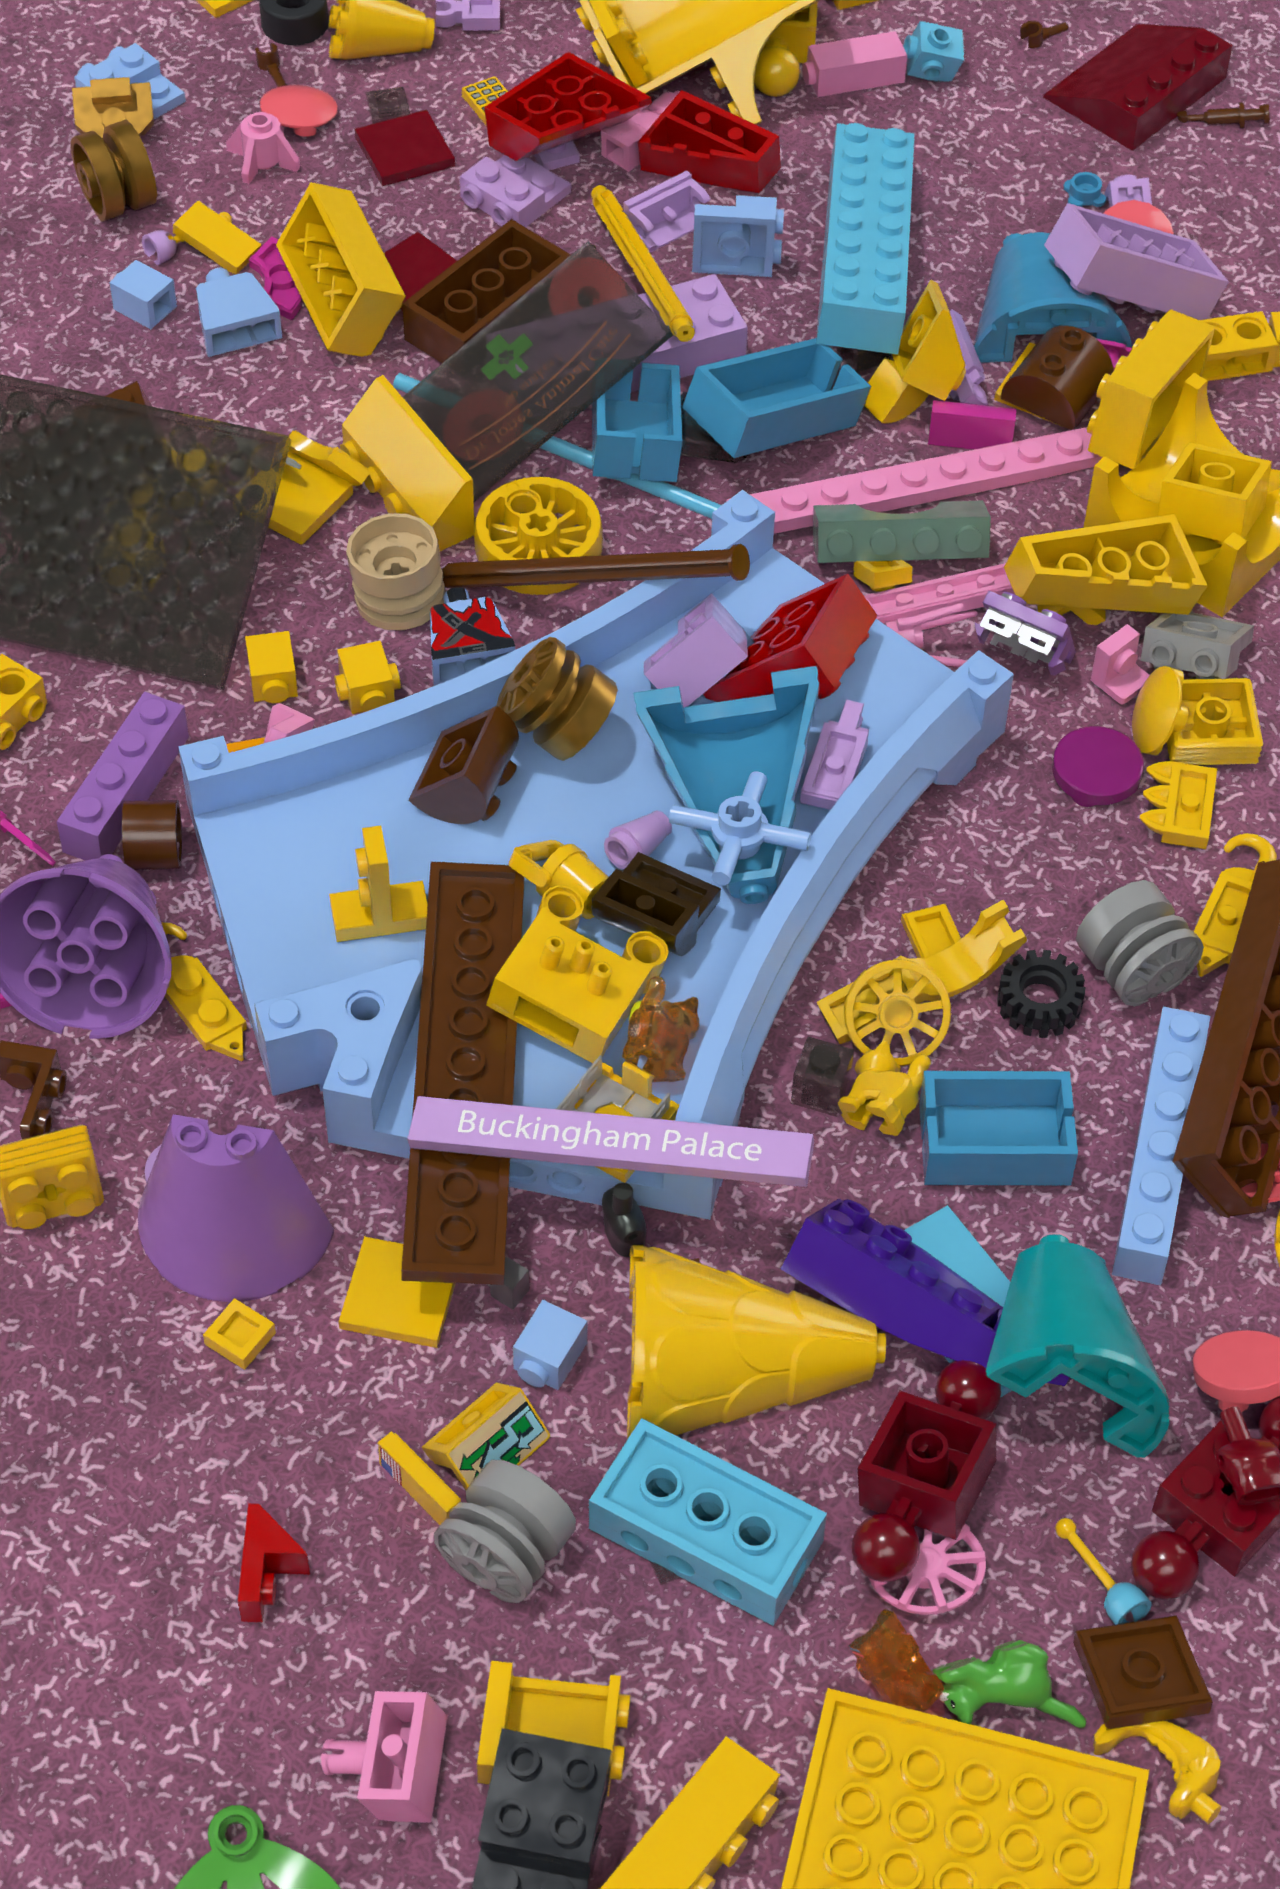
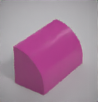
[928,400,1016,449]

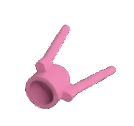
[884,603,978,668]

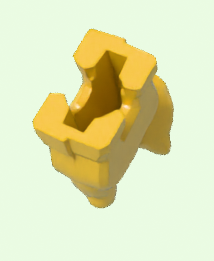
[838,1041,931,1136]

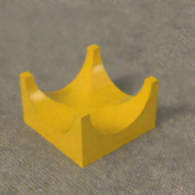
[1083,373,1280,617]

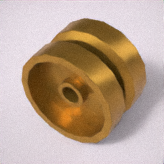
[70,120,157,221]

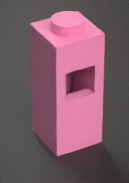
[802,31,907,97]

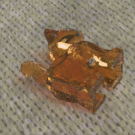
[622,976,700,1082]

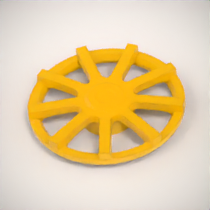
[844,959,951,1066]

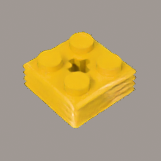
[1167,678,1263,765]
[0,1125,104,1229]

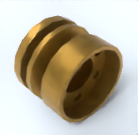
[496,637,618,761]

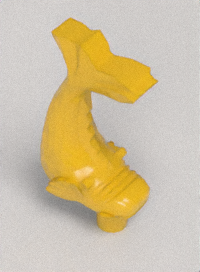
[1093,1721,1222,1824]

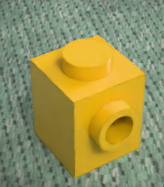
[334,640,401,714]

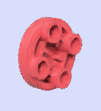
[1193,1330,1280,1412]

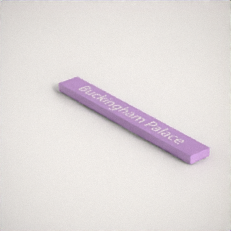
[407,1096,814,1187]

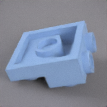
[74,43,186,119]
[692,195,784,277]

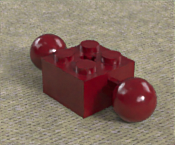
[851,1360,1001,1582]
[1131,1396,1280,1600]

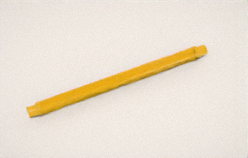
[591,185,695,342]

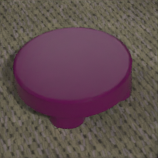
[1052,726,1144,807]

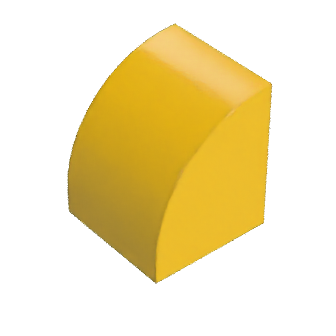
[864,358,929,424]

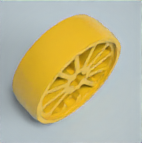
[474,477,603,595]

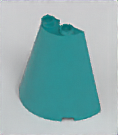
[986,1234,1170,1458]

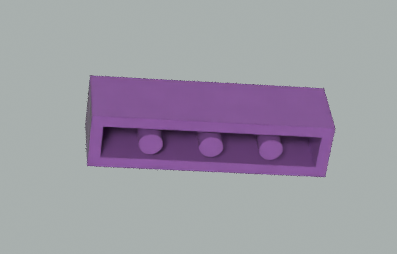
[57,692,189,860]

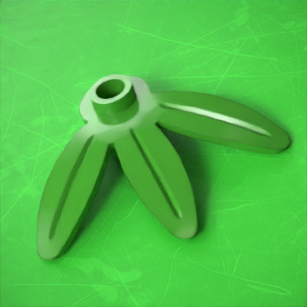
[174,1805,341,1889]

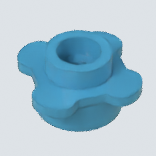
[1063,172,1106,207]

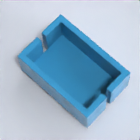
[592,359,682,482]
[919,1071,1078,1186]

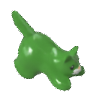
[932,1640,1087,1728]

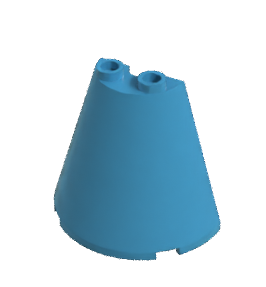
[974,232,1132,362]

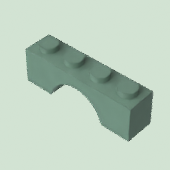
[813,500,991,563]

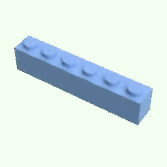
[1112,1006,1211,1285]

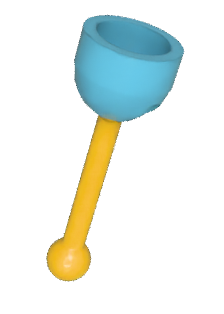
[1055,1518,1152,1625]

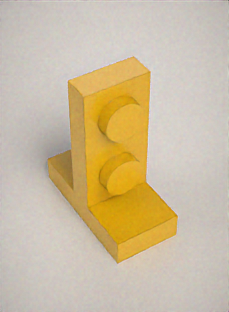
[329,825,428,942]

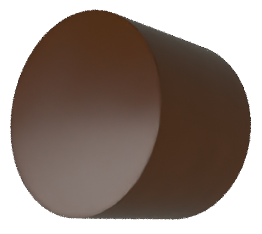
[122,800,182,870]

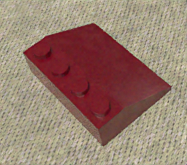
[1043,24,1233,151]

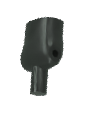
[602,1182,646,1257]

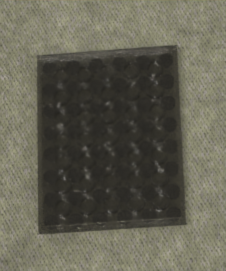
[0,374,291,690]

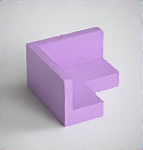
[644,593,748,707]

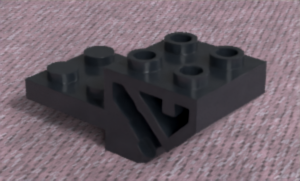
[472,1728,613,1889]

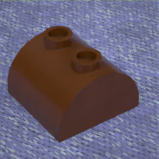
[1001,325,1113,430]
[408,705,519,824]

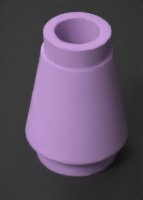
[604,811,672,870]

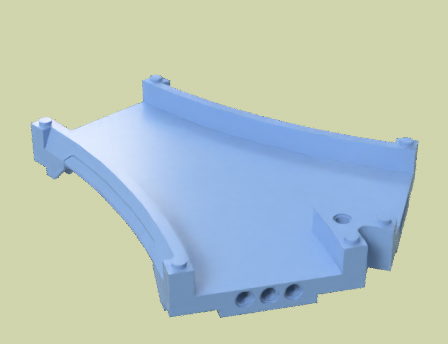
[178,490,1014,1220]

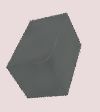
[487,1256,529,1310]

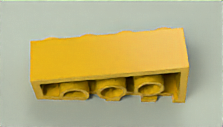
[1004,514,1208,615]

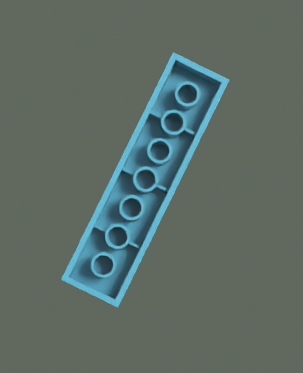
[816,123,914,355]

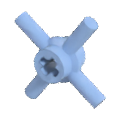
[669,771,811,885]

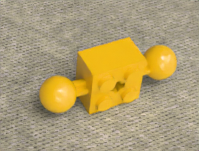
[754,2,818,97]

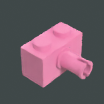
[321,1691,448,1823]

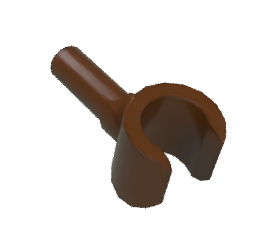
[1020,21,1069,48]
[255,43,287,87]

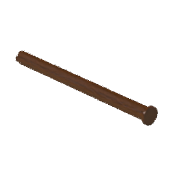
[441,544,750,589]

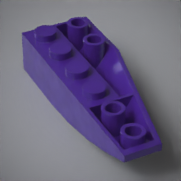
[780,1199,1072,1386]

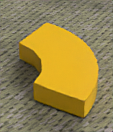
[278,430,370,486]

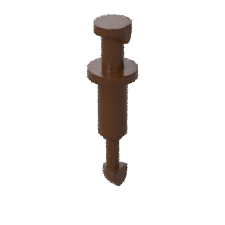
[1177,102,1270,128]

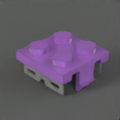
[975,590,1076,676]

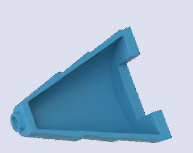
[633,666,819,904]

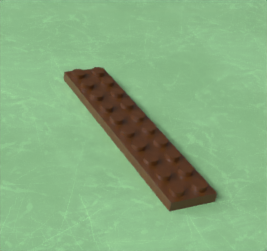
[401,862,525,1285]

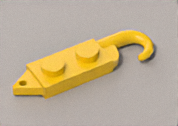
[1194,833,1277,977]
[161,922,247,1061]

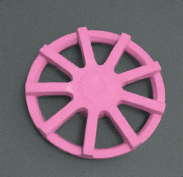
[869,1524,986,1615]

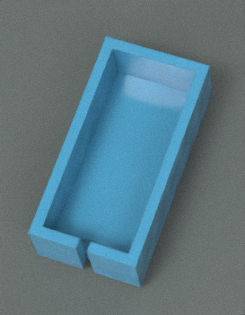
[682,338,871,458]

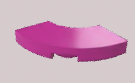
[249,236,304,321]

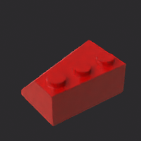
[484,51,652,161]
[703,574,877,702]

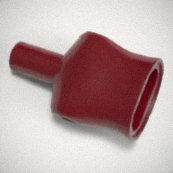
[1216,1407,1280,1505]

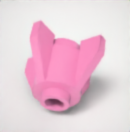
[226,112,300,184]

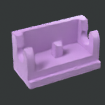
[624,171,711,253]

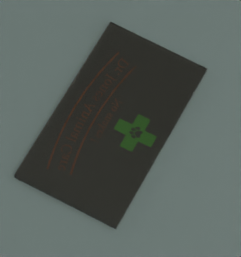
[403,241,673,502]

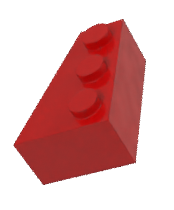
[638,90,781,194]

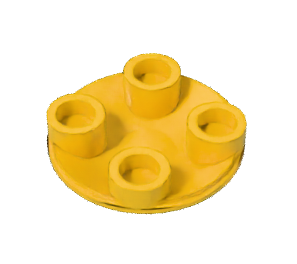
[1132,666,1188,756]

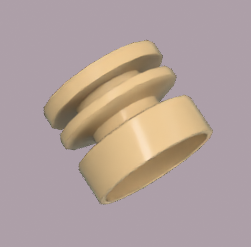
[346,513,446,630]

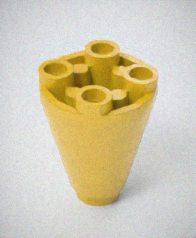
[329,0,435,60]

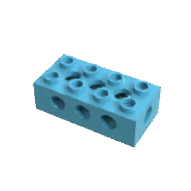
[589,1418,827,1626]

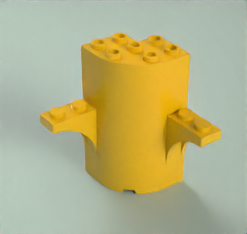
[576,0,820,125]

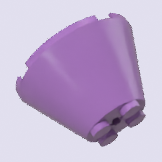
[0,854,172,1039]

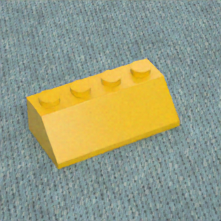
[340,375,474,551]

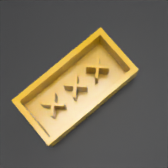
[276,182,406,357]

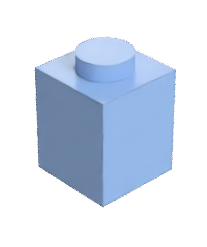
[109,260,177,329]
[513,1300,587,1390]

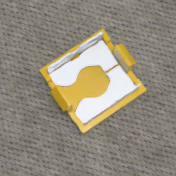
[556,1055,679,1183]

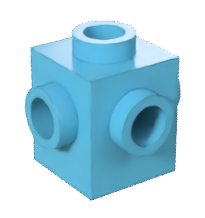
[903,21,964,81]

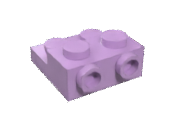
[460,155,571,227]

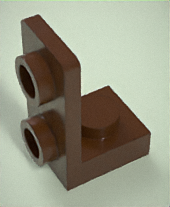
[0,1040,67,1139]

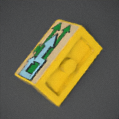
[422,1383,550,1490]

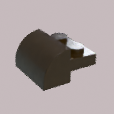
[592,852,721,956]

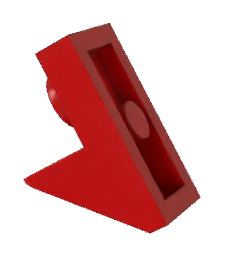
[238,1503,310,1622]

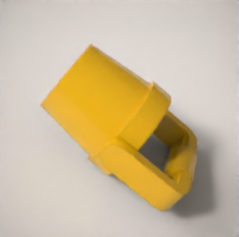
[508,840,609,919]

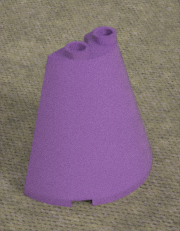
[138,1115,334,1302]

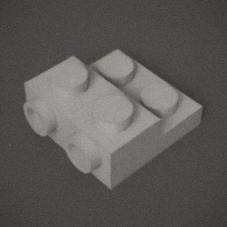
[1140,612,1254,679]

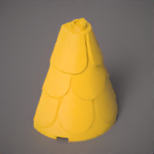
[627,1245,886,1440]

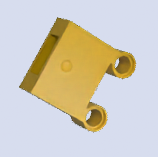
[486,886,669,1063]

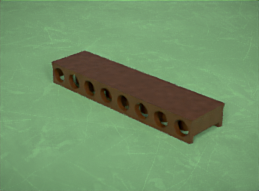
[1172,859,1280,1218]

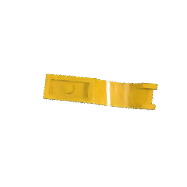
[817,900,1027,1044]

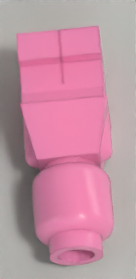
[601,91,680,172]

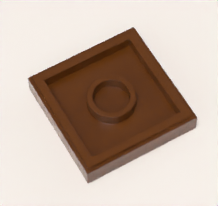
[1073,1615,1213,1729]

